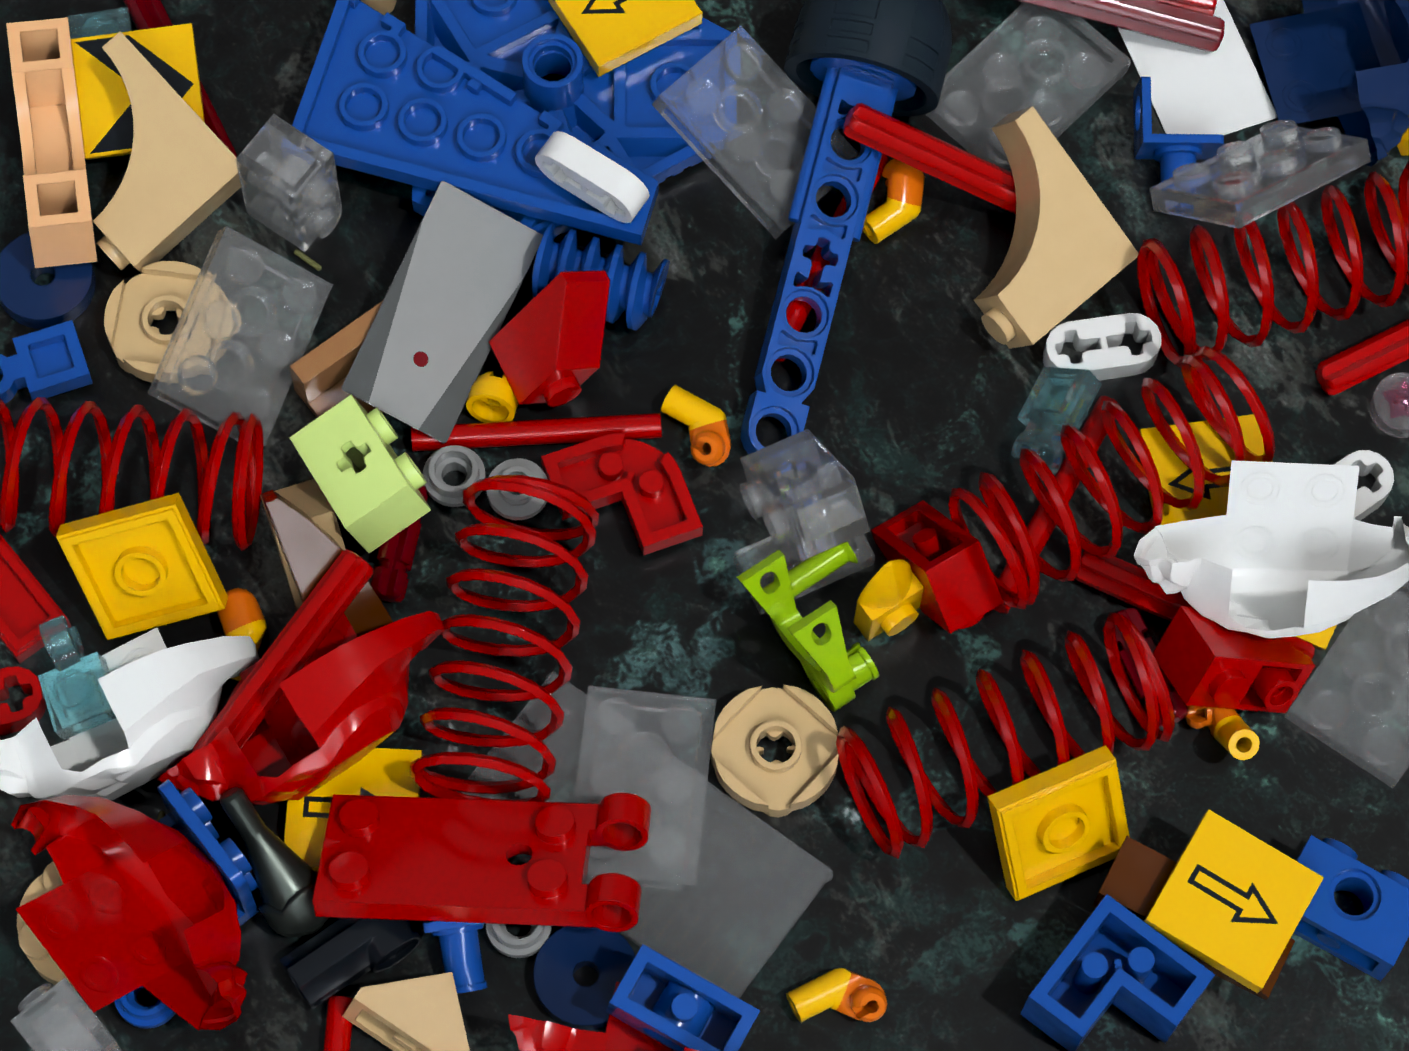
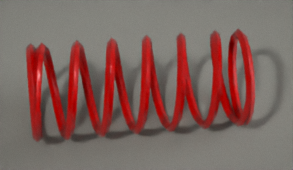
[1137,161,1409,368]
[948,346,1275,609]
[0,397,264,551]
[410,475,599,802]
[836,612,1175,859]

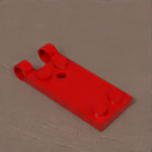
[312,793,652,932]

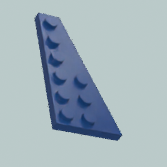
[286,0,659,246]

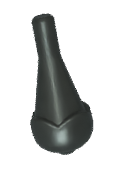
[220,787,330,937]

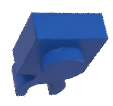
[0,320,93,404]

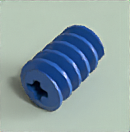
[532,223,670,331]

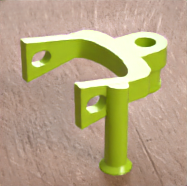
[736,532,879,712]

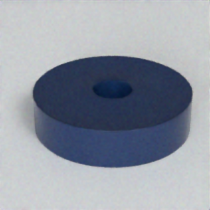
[0,232,96,329]
[533,926,636,1031]

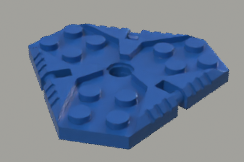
[412,0,736,239]

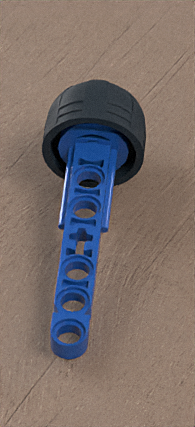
[741,0,952,463]

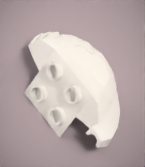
[1134,460,1409,638]
[0,627,260,801]

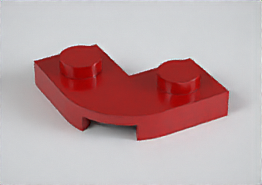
[541,433,703,556]

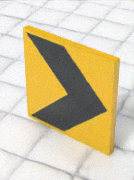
[71,23,205,160]

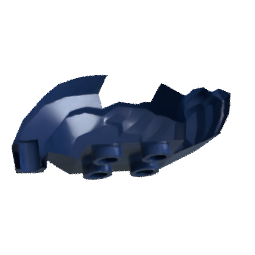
[1249,0,1409,167]

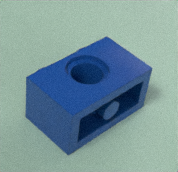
[1294,835,1409,981]
[606,944,760,1051]

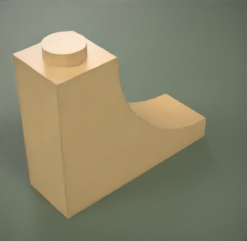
[93,31,252,273]
[974,106,1139,349]

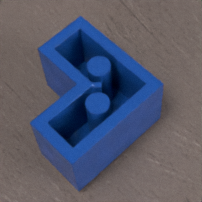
[1020,894,1215,1051]

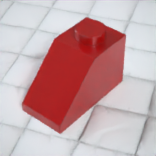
[489,270,610,407]
[870,500,1004,634]

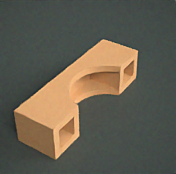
[6,17,97,268]

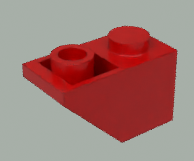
[1153,606,1316,714]

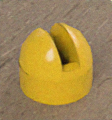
[466,371,518,423]

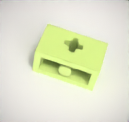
[289,394,431,553]

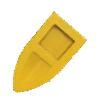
[853,559,924,641]

